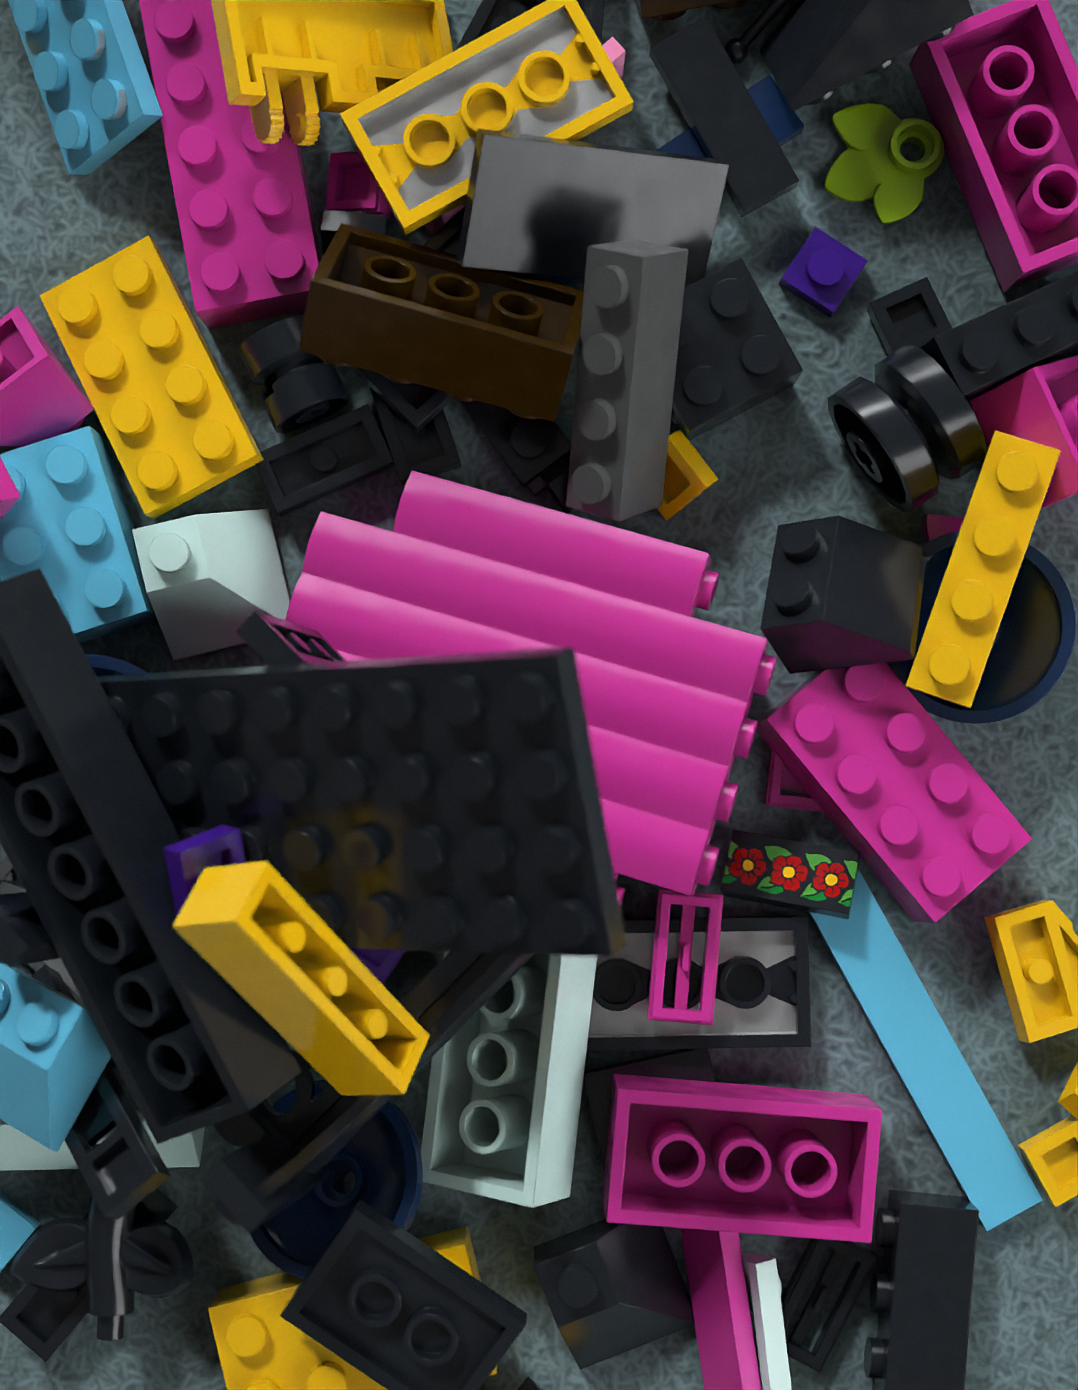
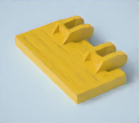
[211,0,453,146]

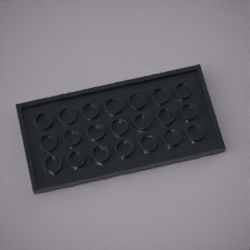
[97,647,627,957]

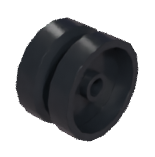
[828,343,987,513]

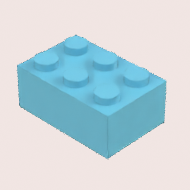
[0,426,157,643]

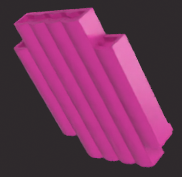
[285,470,777,908]

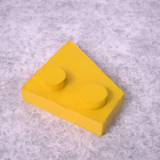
[984,900,1078,1043]

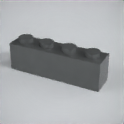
[566,239,688,521]

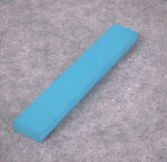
[808,869,1043,1231]

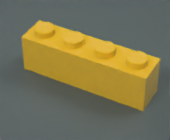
[906,430,1061,708]
[172,861,430,1095]

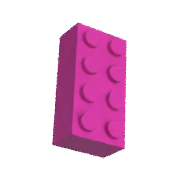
[909,0,1078,293]
[756,663,1032,923]
[601,1074,882,1243]

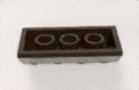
[299,223,584,422]

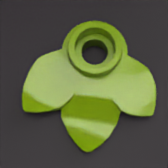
[824,103,944,225]

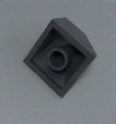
[534,1219,695,1370]

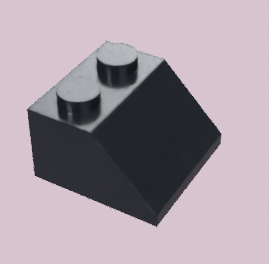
[760,515,927,674]

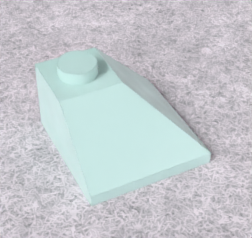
[132,509,290,660]

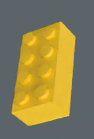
[208,1226,497,1390]

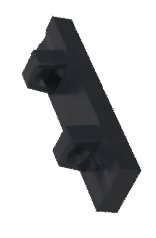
[31,965,172,1220]

